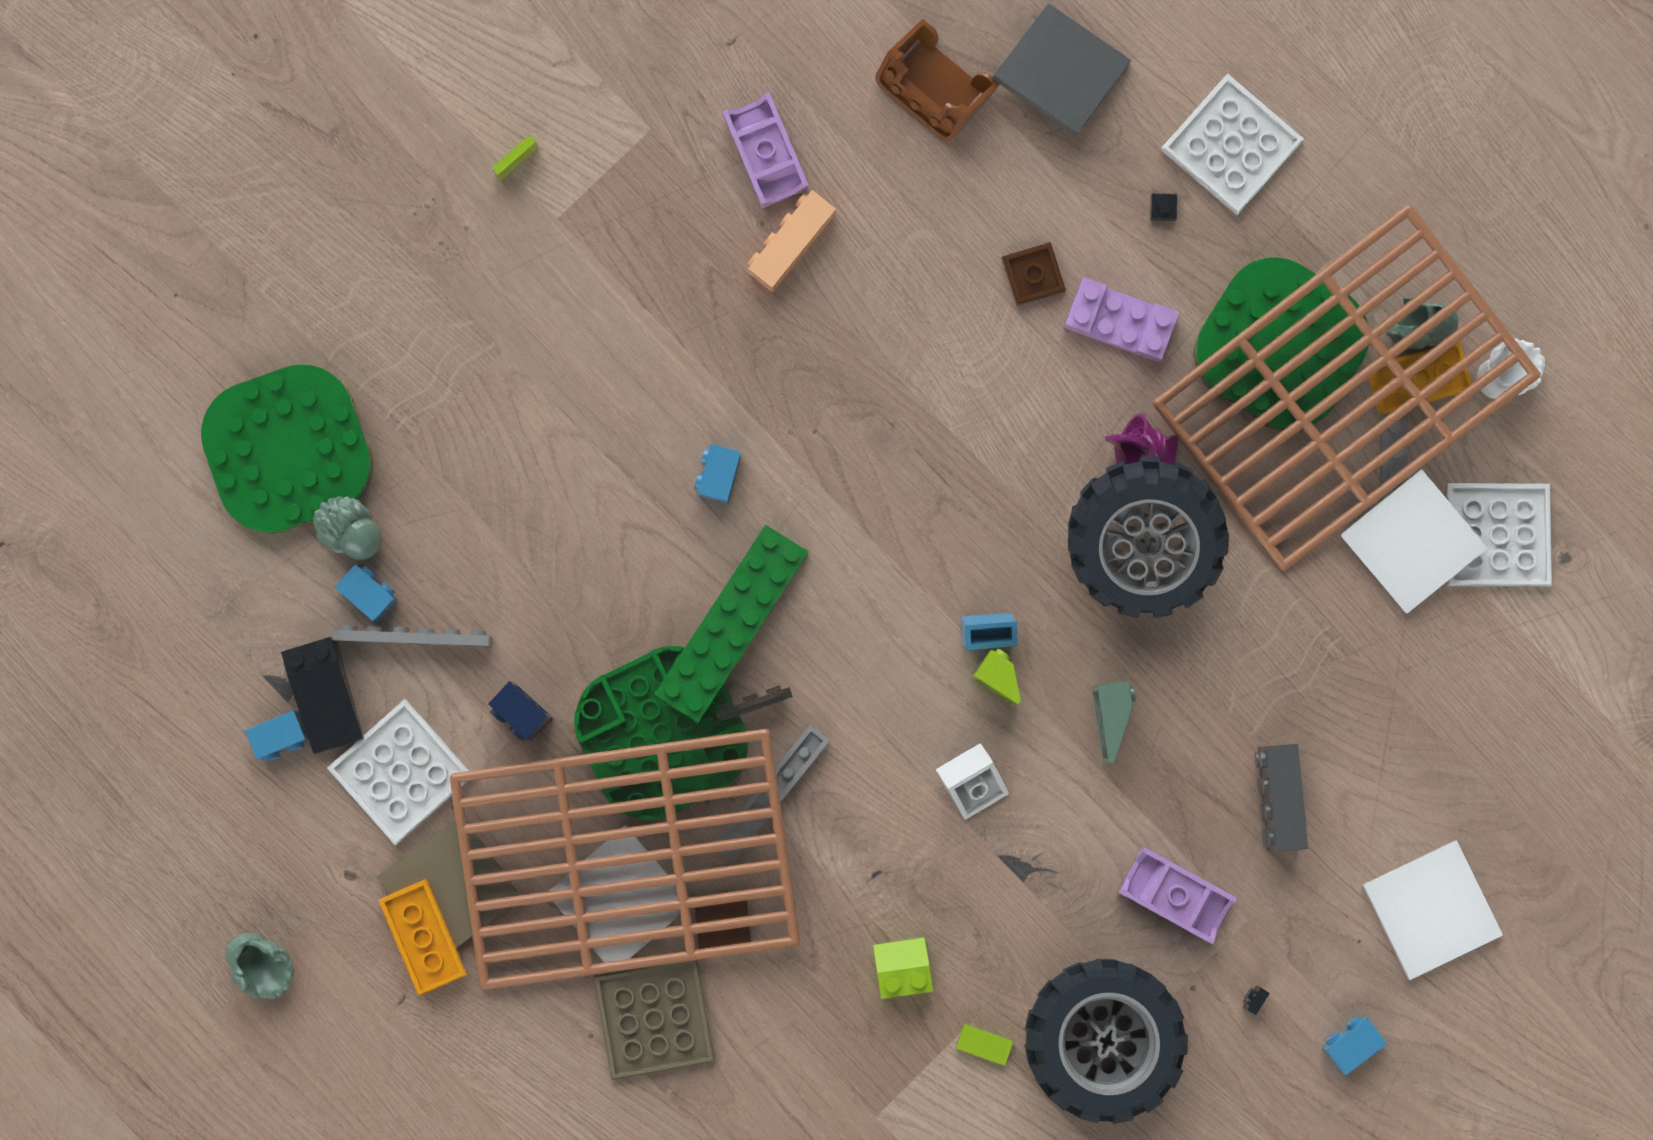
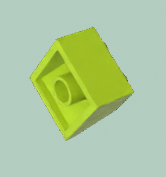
[971,649,1021,706]
[873,937,933,999]

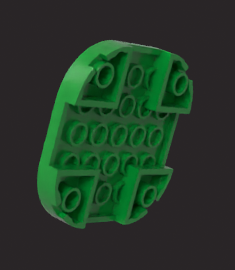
[1194,257,1369,431]
[201,364,373,534]
[574,646,748,820]

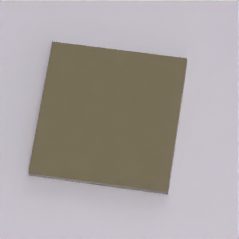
[377,820,520,948]
[594,960,715,1080]

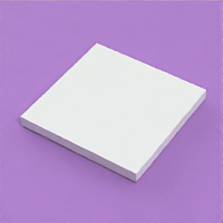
[1161,73,1304,215]
[1340,469,1488,614]
[1445,483,1552,587]
[327,699,470,845]
[549,825,680,962]
[1362,840,1503,980]

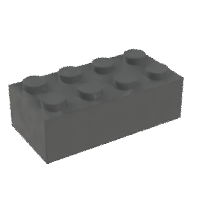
[1254,744,1308,852]

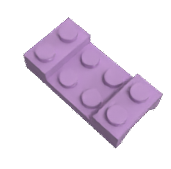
[722,92,809,209]
[1064,277,1179,363]
[1118,847,1237,944]

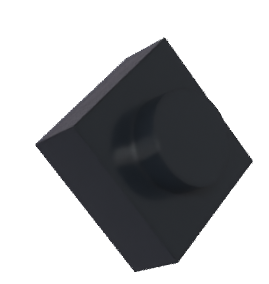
[1150,193,1177,221]
[1243,985,1270,1015]

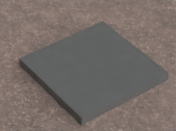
[992,3,1131,137]

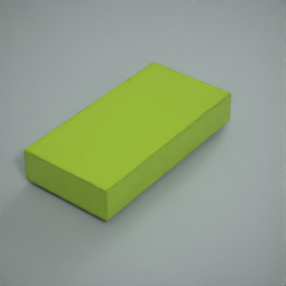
[492,135,539,181]
[955,1023,1014,1066]

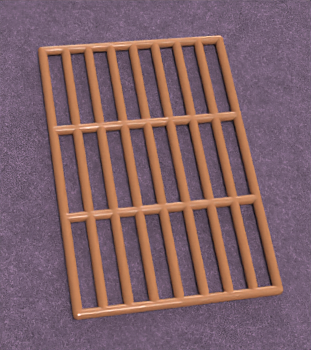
[1153,205,1541,570]
[450,729,800,990]

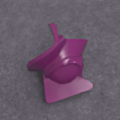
[1105,413,1178,464]

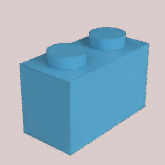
[694,444,741,504]
[335,564,398,623]
[960,613,1018,650]
[245,710,309,762]
[1322,1016,1387,1075]

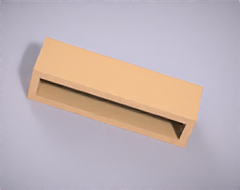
[748,190,836,292]

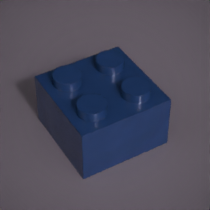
[488,681,553,741]

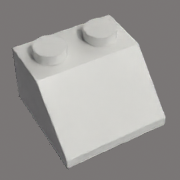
[936,743,1009,820]

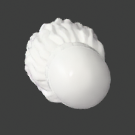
[1476,339,1546,399]

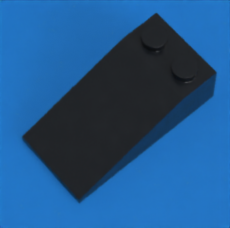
[281,637,364,754]

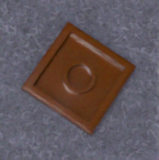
[1002,242,1066,306]
[695,900,751,949]

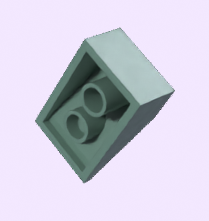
[1092,681,1136,764]

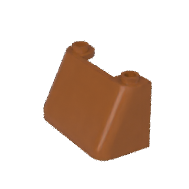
[875,19,1000,141]

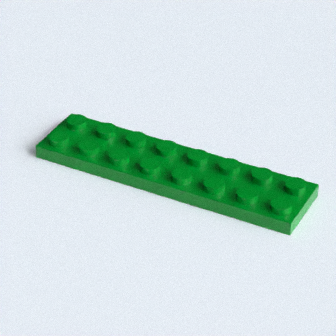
[654,524,809,724]

